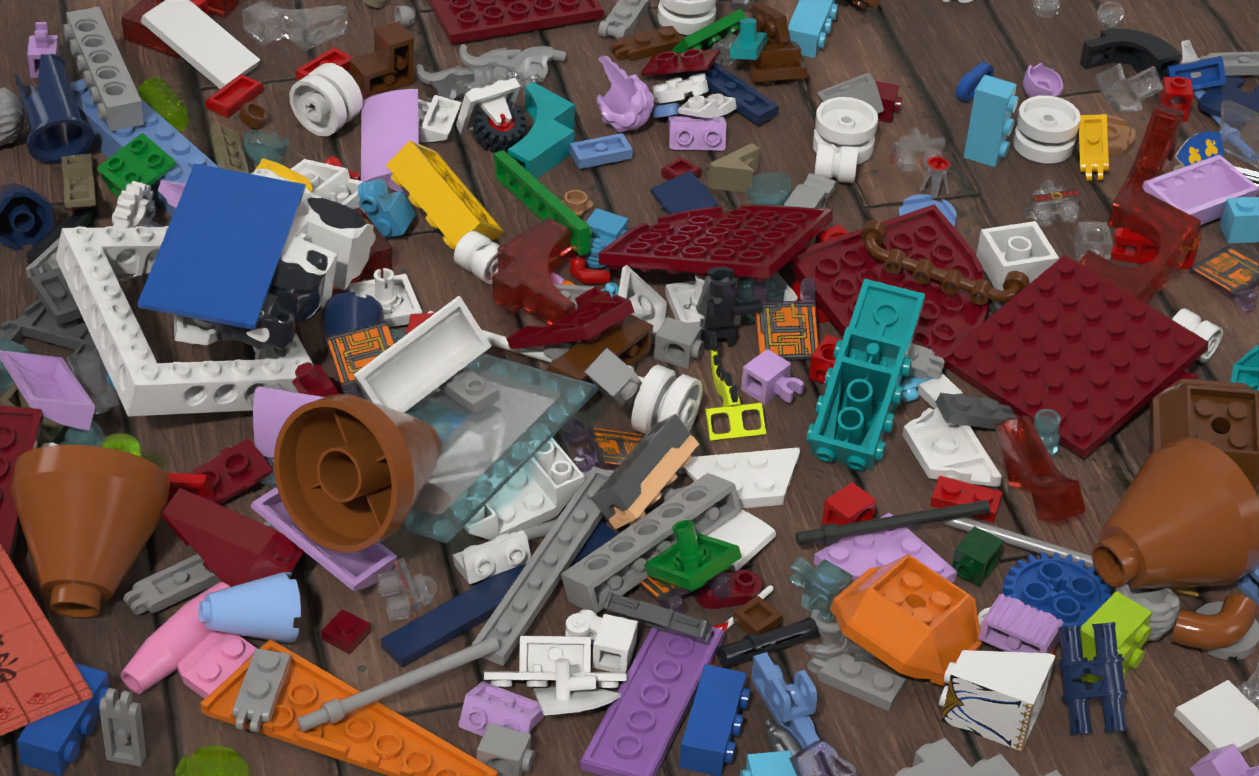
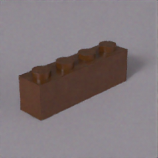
[547,314,653,406]

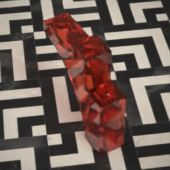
[492,218,575,324]

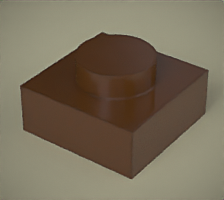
[733,596,782,635]

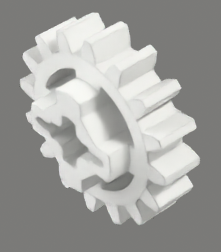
[112,181,155,228]

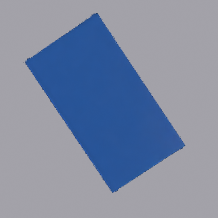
[137,163,305,330]

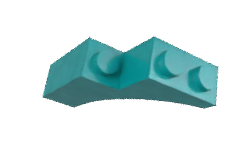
[508,82,575,179]

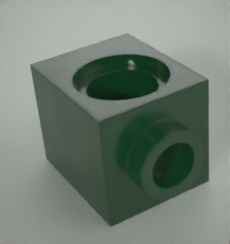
[952,526,1004,587]

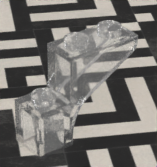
[242,0,348,51]

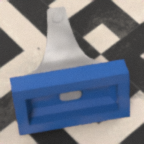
[1167,40,1226,90]

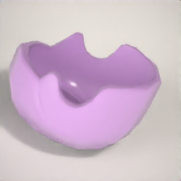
[1022,63,1063,98]

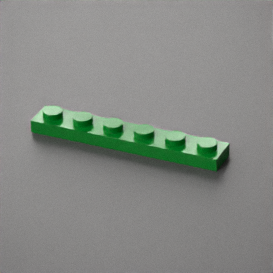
[493,150,592,256]

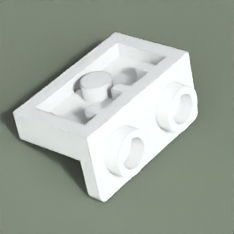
[453,531,531,584]

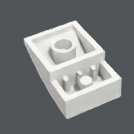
[291,159,366,216]

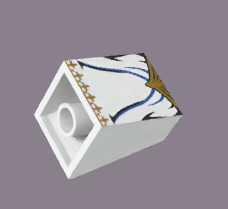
[939,650,1055,751]

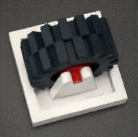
[456,78,527,153]

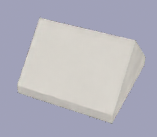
[618,265,667,344]

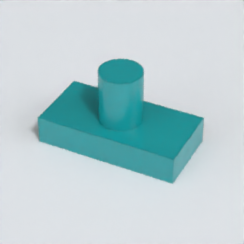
[729,18,767,60]

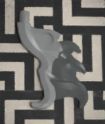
[416,48,521,103]

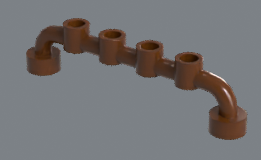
[860,220,1030,305]

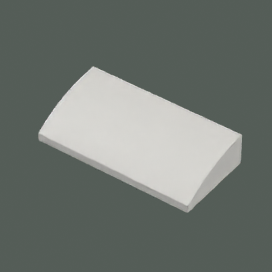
[354,296,492,413]

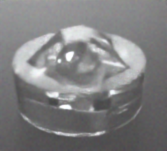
[1032,0,1060,18]
[1097,1,1124,28]

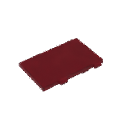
[641,49,720,76]
[185,438,273,505]

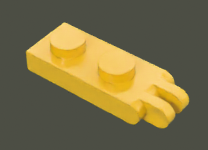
[1079,114,1109,181]

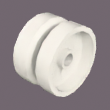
[657,0,717,35]
[289,63,363,136]
[1013,95,1081,163]
[813,97,878,164]
[631,364,703,434]

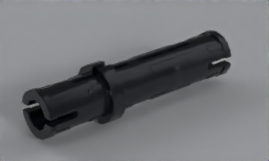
[717,617,819,668]

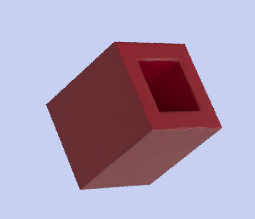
[875,81,903,123]

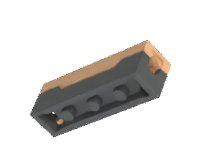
[591,414,699,529]

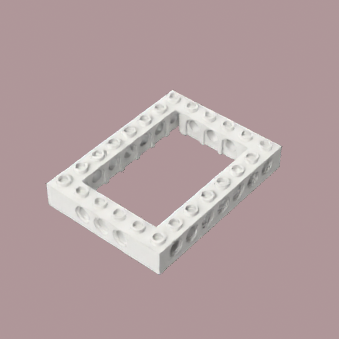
[56,226,314,416]

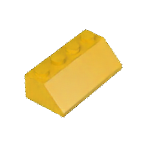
[386,140,505,250]

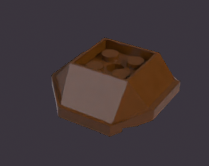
[1150,379,1259,494]

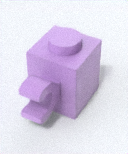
[27,22,60,78]
[741,349,804,405]

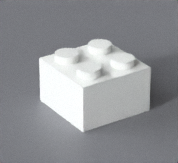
[976,221,1059,290]

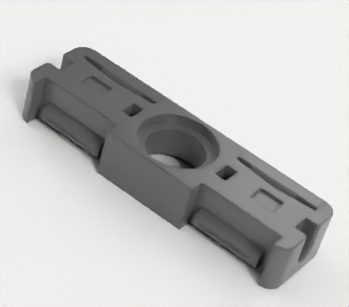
[603,591,713,644]

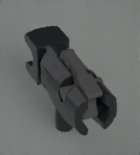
[696,267,763,350]

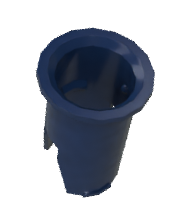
[14,54,94,164]

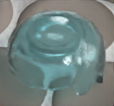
[243,130,289,164]
[747,171,792,206]

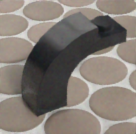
[1080,29,1181,82]

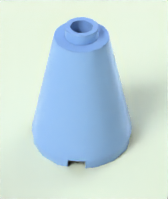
[198,572,301,643]

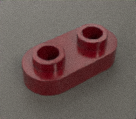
[694,570,762,609]

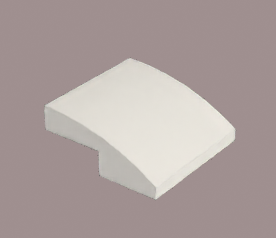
[418,95,462,142]
[707,509,776,571]

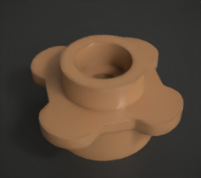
[561,190,593,217]

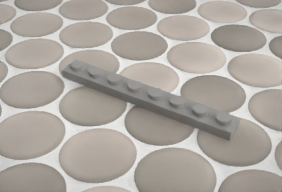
[472,466,612,666]

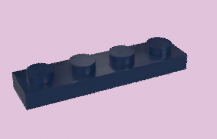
[683,62,779,125]

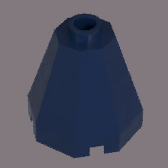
[0,183,55,251]

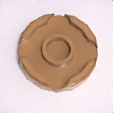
[1107,115,1136,156]

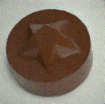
[239,102,269,129]

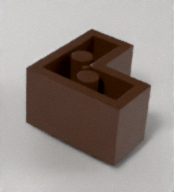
[349,21,414,98]

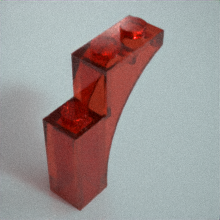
[1107,103,1184,232]

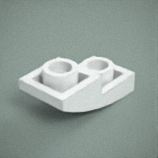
[678,94,737,118]

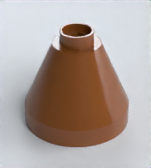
[274,394,441,552]
[1092,438,1259,589]
[11,445,170,618]

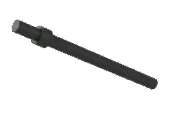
[796,500,990,546]

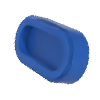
[956,61,994,102]

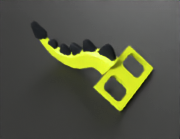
[705,331,766,441]

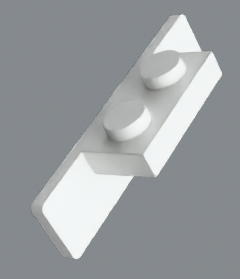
[484,636,627,688]

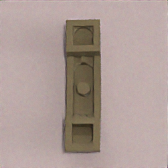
[61,153,96,210]

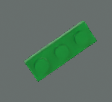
[672,9,746,53]

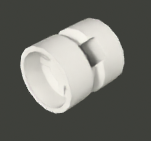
[814,143,858,184]
[454,231,511,284]
[1172,308,1223,363]

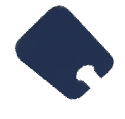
[1198,76,1259,125]

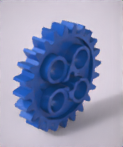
[1002,552,1112,644]

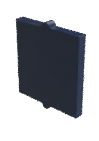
[650,171,719,214]

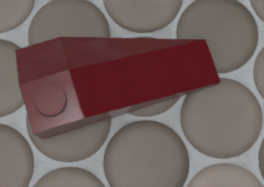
[161,488,304,587]

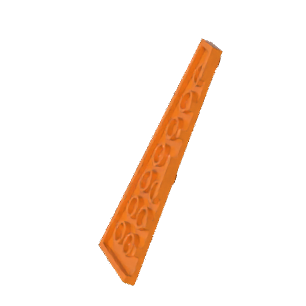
[200,640,498,776]

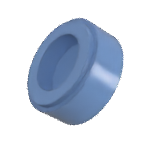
[652,102,680,118]

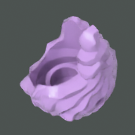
[597,56,654,133]

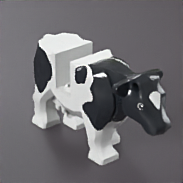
[214,171,376,357]

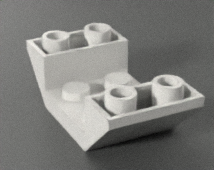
[435,435,585,540]

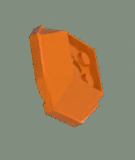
[830,554,982,686]

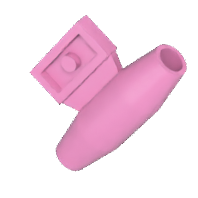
[121,582,257,699]

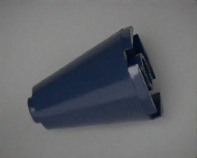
[321,292,384,374]

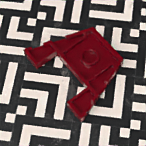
[506,287,635,349]

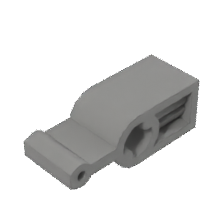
[783,173,837,209]

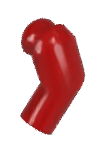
[569,257,610,284]

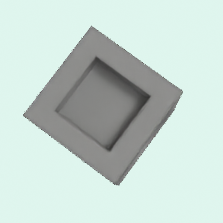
[654,317,704,369]
[477,723,535,776]

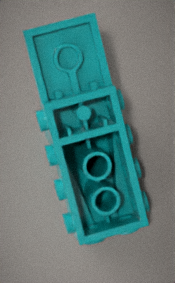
[806,279,925,471]

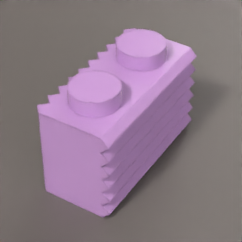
[978,593,1063,654]

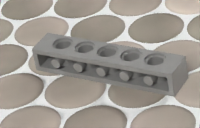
[63,7,144,131]
[561,473,741,614]

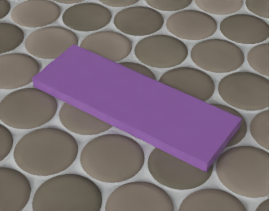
[580,627,724,776]

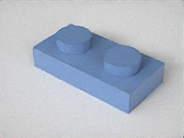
[569,133,633,169]

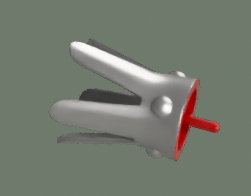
[919,156,950,199]

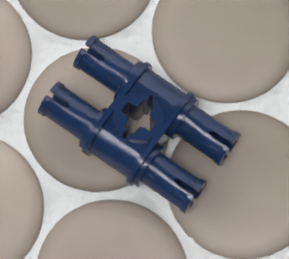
[1057,622,1128,735]

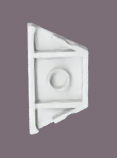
[903,407,1002,487]
[677,448,800,509]

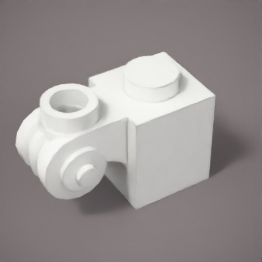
[565,610,638,673]

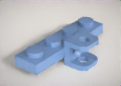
[751,652,831,776]

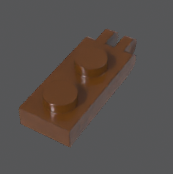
[749,2,790,44]
[610,25,683,61]

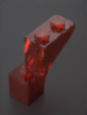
[995,415,1086,521]

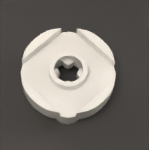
[652,73,709,103]

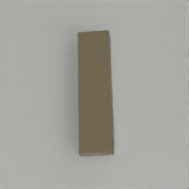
[209,121,250,174]

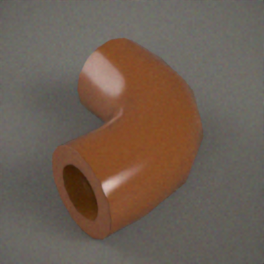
[1172,594,1257,650]

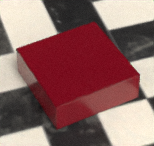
[661,156,702,181]

